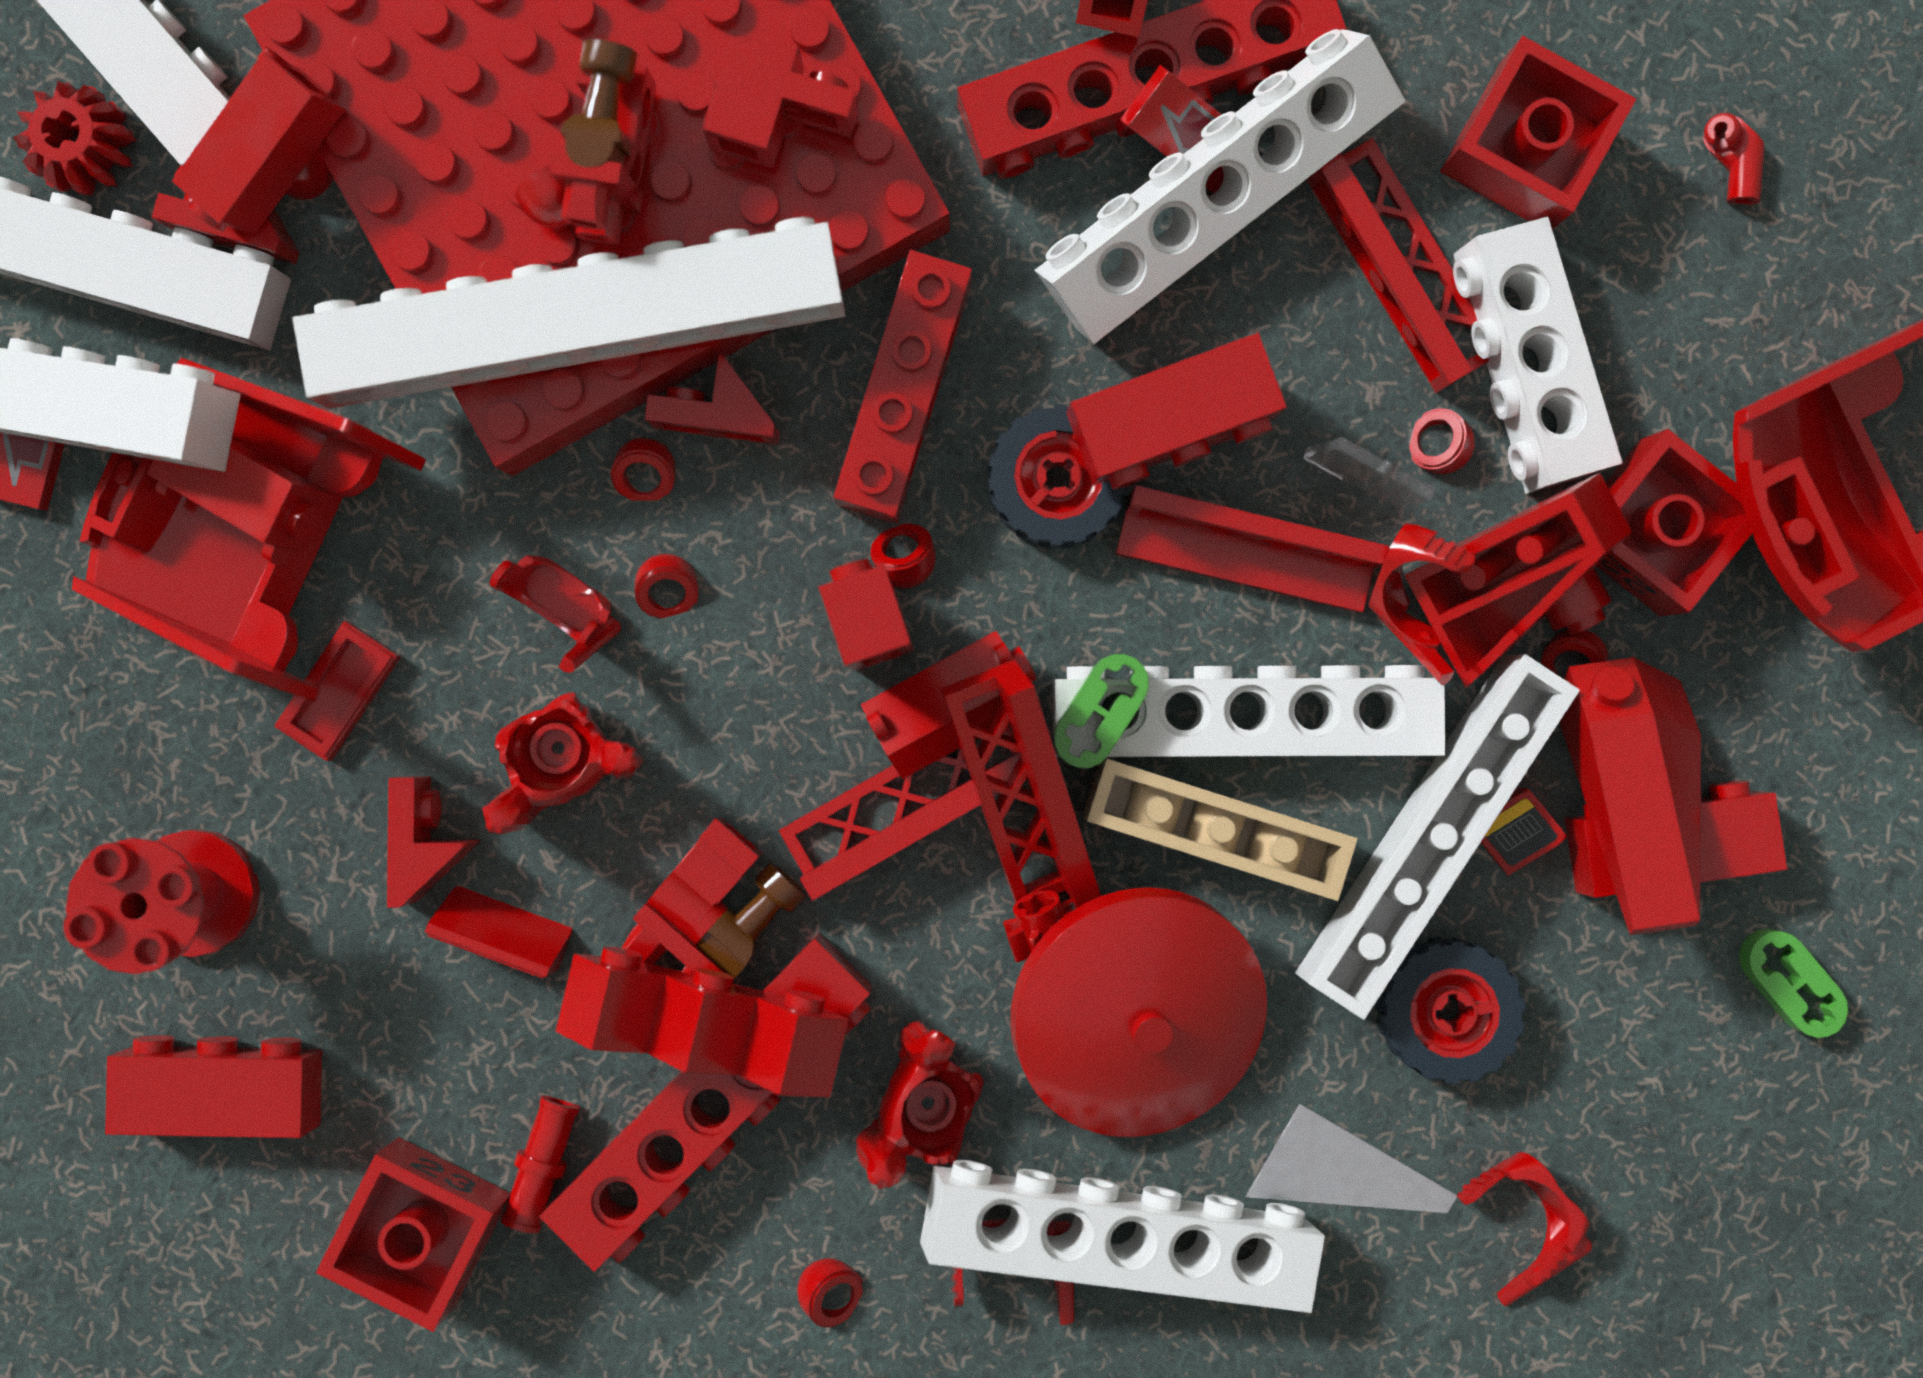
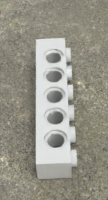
[1035,29,1406,344]
[1053,665,1445,757]
[920,1160,1325,1313]

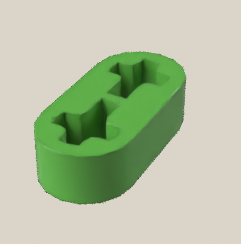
[1053,654,1149,768]
[1739,928,1848,1038]

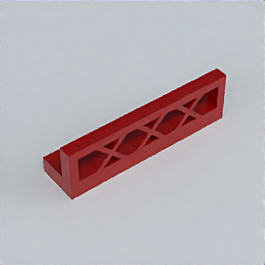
[1306,138,1489,393]
[1115,485,1389,613]
[940,659,1101,908]
[778,725,1019,901]

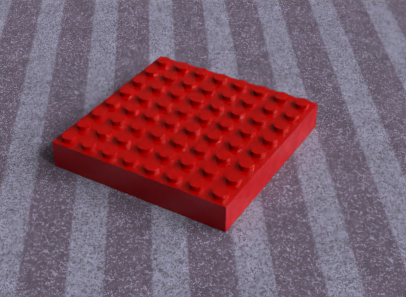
[243,0,950,476]

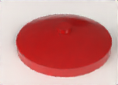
[1010,887,1267,1137]

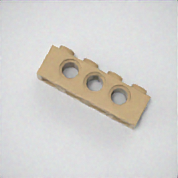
[1082,758,1358,901]

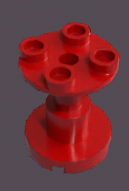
[63,829,260,974]

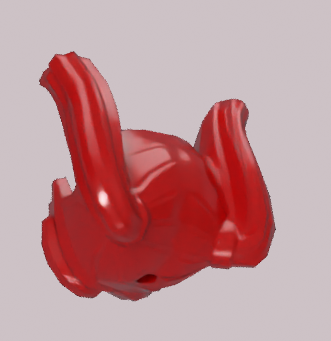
[482,692,643,835]
[856,1021,984,1190]

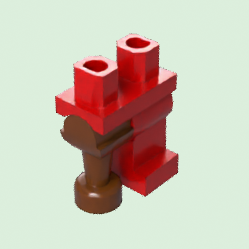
[549,39,657,244]
[622,817,808,979]

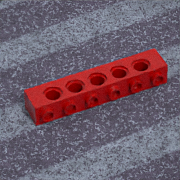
[957,0,1347,179]
[539,933,873,1272]

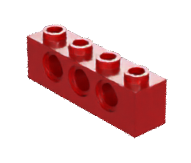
[833,250,972,524]

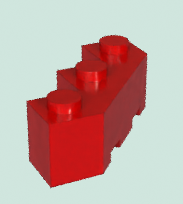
[555,946,849,1097]

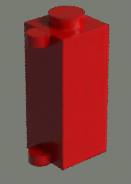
[172,47,346,234]
[147,437,332,565]
[860,631,1037,779]

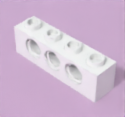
[1453,217,1623,494]

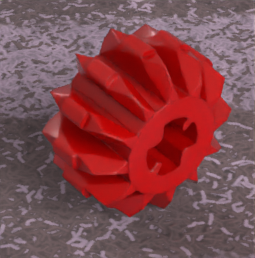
[12,81,137,196]

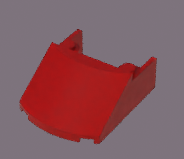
[1733,319,1923,652]
[72,358,427,702]

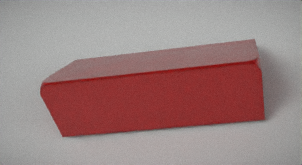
[425,885,572,979]

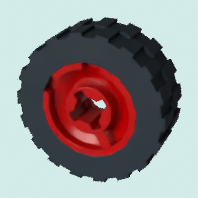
[988,404,1129,549]
[1374,937,1526,1084]

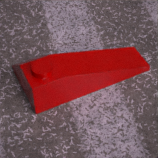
[1559,657,1701,935]

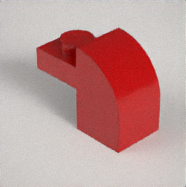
[702,43,859,168]

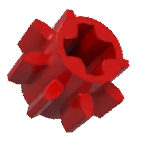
[1003,890,1076,963]

